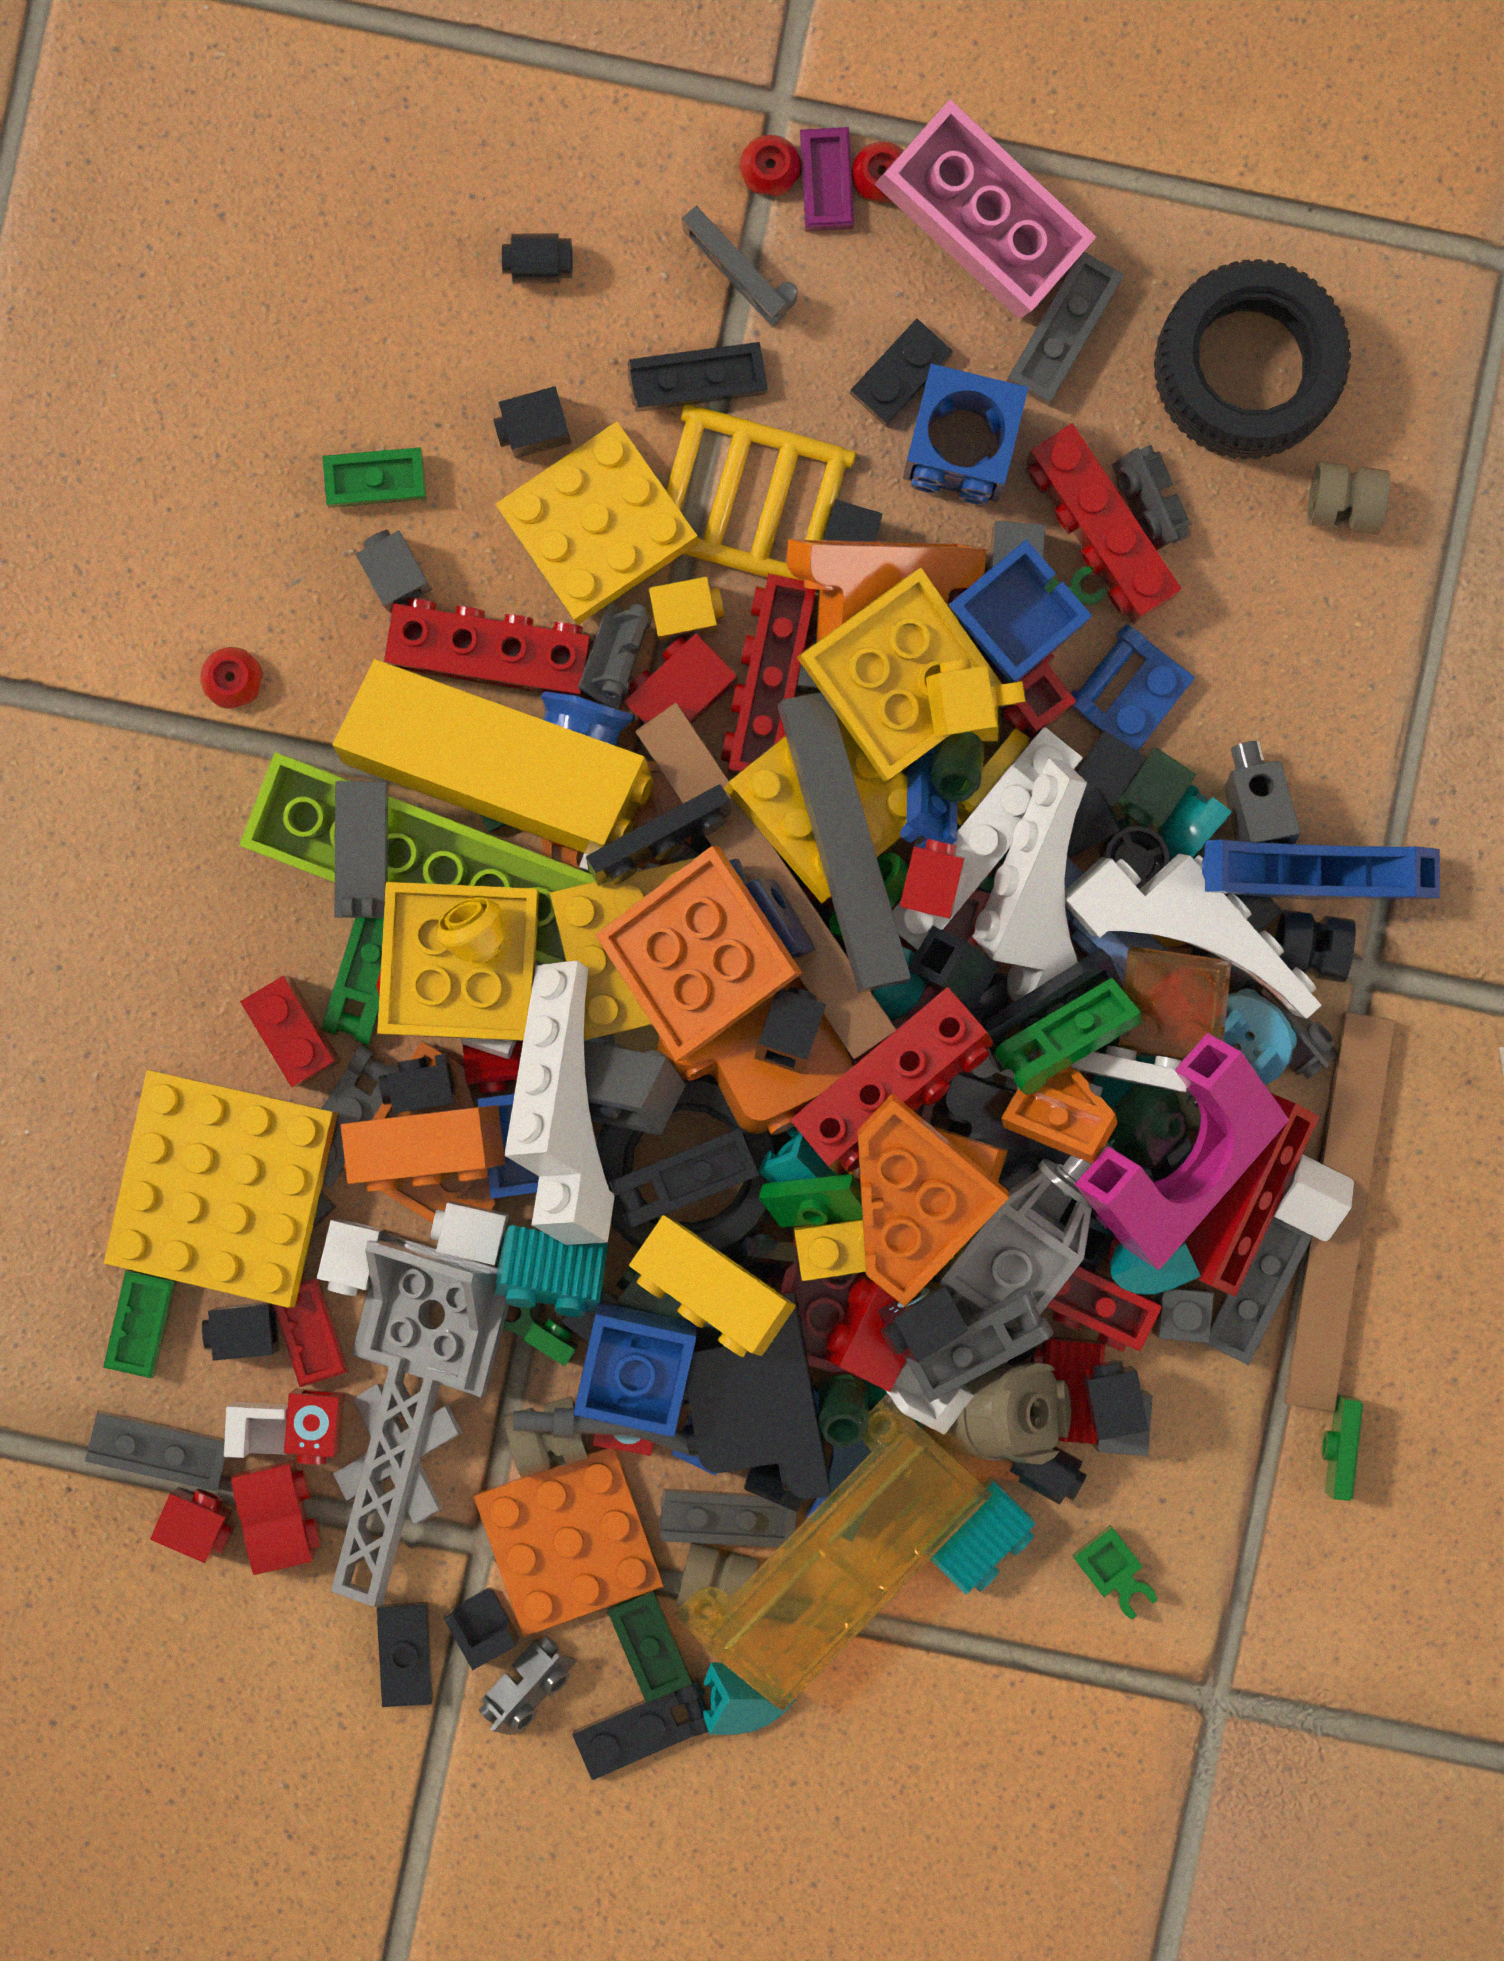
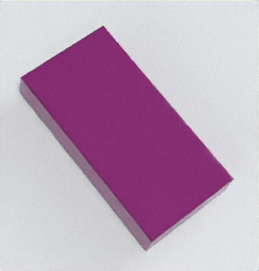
[800,127,855,231]

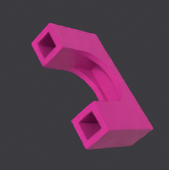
[1074,1033,1289,1270]

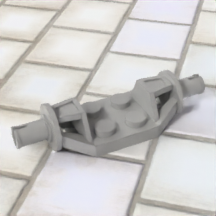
[938,1143,1114,1336]

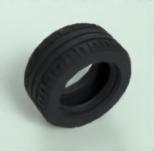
[1154,259,1351,459]
[596,1074,781,1255]

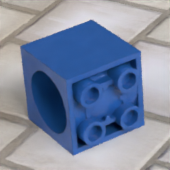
[902,363,1029,506]
[573,1302,697,1437]

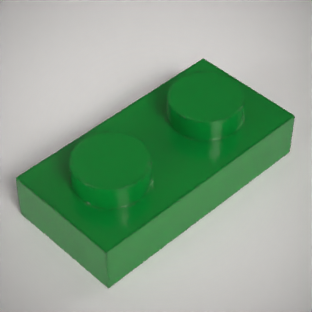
[322,447,427,508]

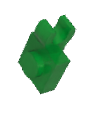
[503,1307,578,1367]

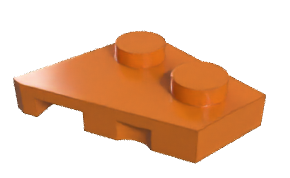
[1001,1052,1117,1164]

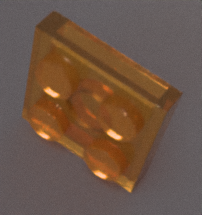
[1119,946,1232,1058]

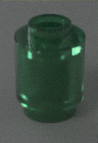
[931,732,985,802]
[818,1374,869,1448]

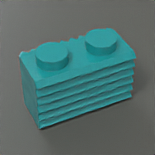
[494,1225,608,1317]
[921,1476,1036,1595]

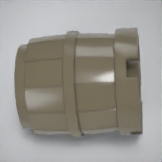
[932,1362,1072,1465]

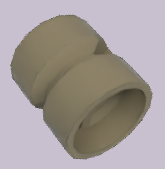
[1307,461,1390,534]
[504,1396,589,1477]
[676,1543,759,1623]

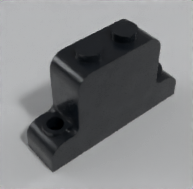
[935,1071,1124,1190]
[681,1291,832,1499]

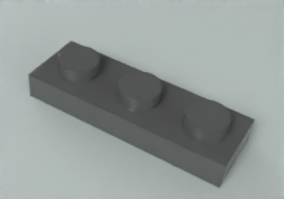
[1006,252,1124,406]
[1205,1216,1313,1365]

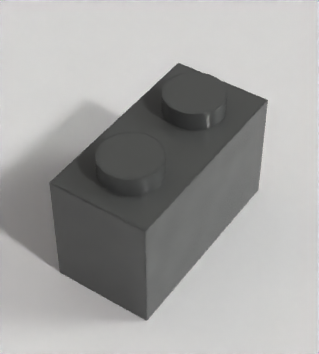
[584,1041,686,1136]

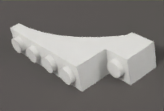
[892,726,1083,950]
[973,757,1087,1002]
[1065,854,1322,1019]
[504,960,615,1245]

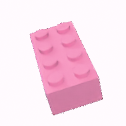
[874,99,1096,319]

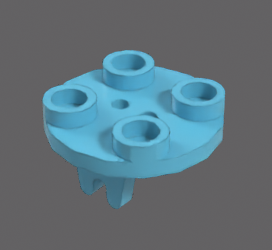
[1196,989,1297,1085]

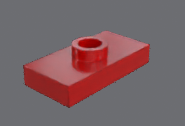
[273,1277,349,1388]

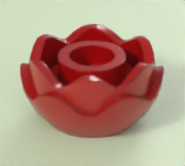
[739,134,801,196]
[851,141,904,204]
[200,647,263,709]

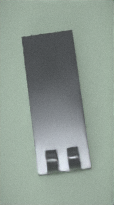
[682,205,797,327]
[334,781,389,918]
[85,1410,226,1491]
[658,1488,797,1549]

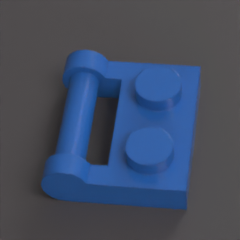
[1071,624,1195,751]

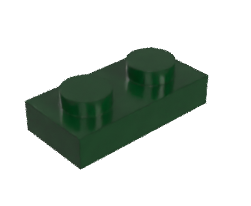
[607,1590,692,1703]

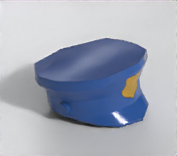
[541,691,636,746]

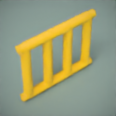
[666,405,857,591]

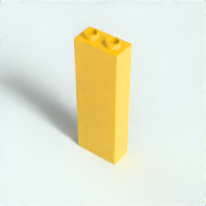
[332,659,654,855]

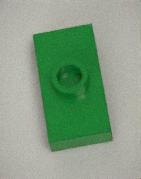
[759,1174,863,1227]
[103,1270,176,1379]
[1322,1395,1363,1501]

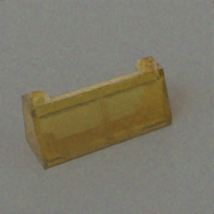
[675,1394,993,1711]

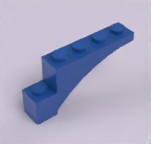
[1202,840,1440,900]

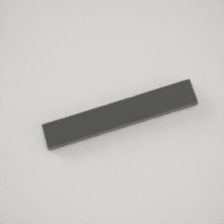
[777,693,911,993]

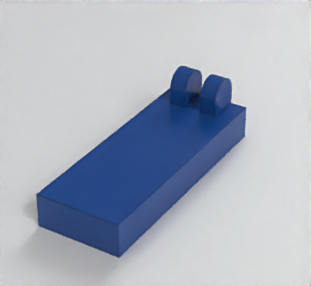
[900,742,957,848]

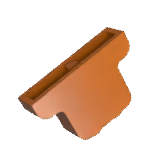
[787,539,986,642]
[657,976,853,1135]

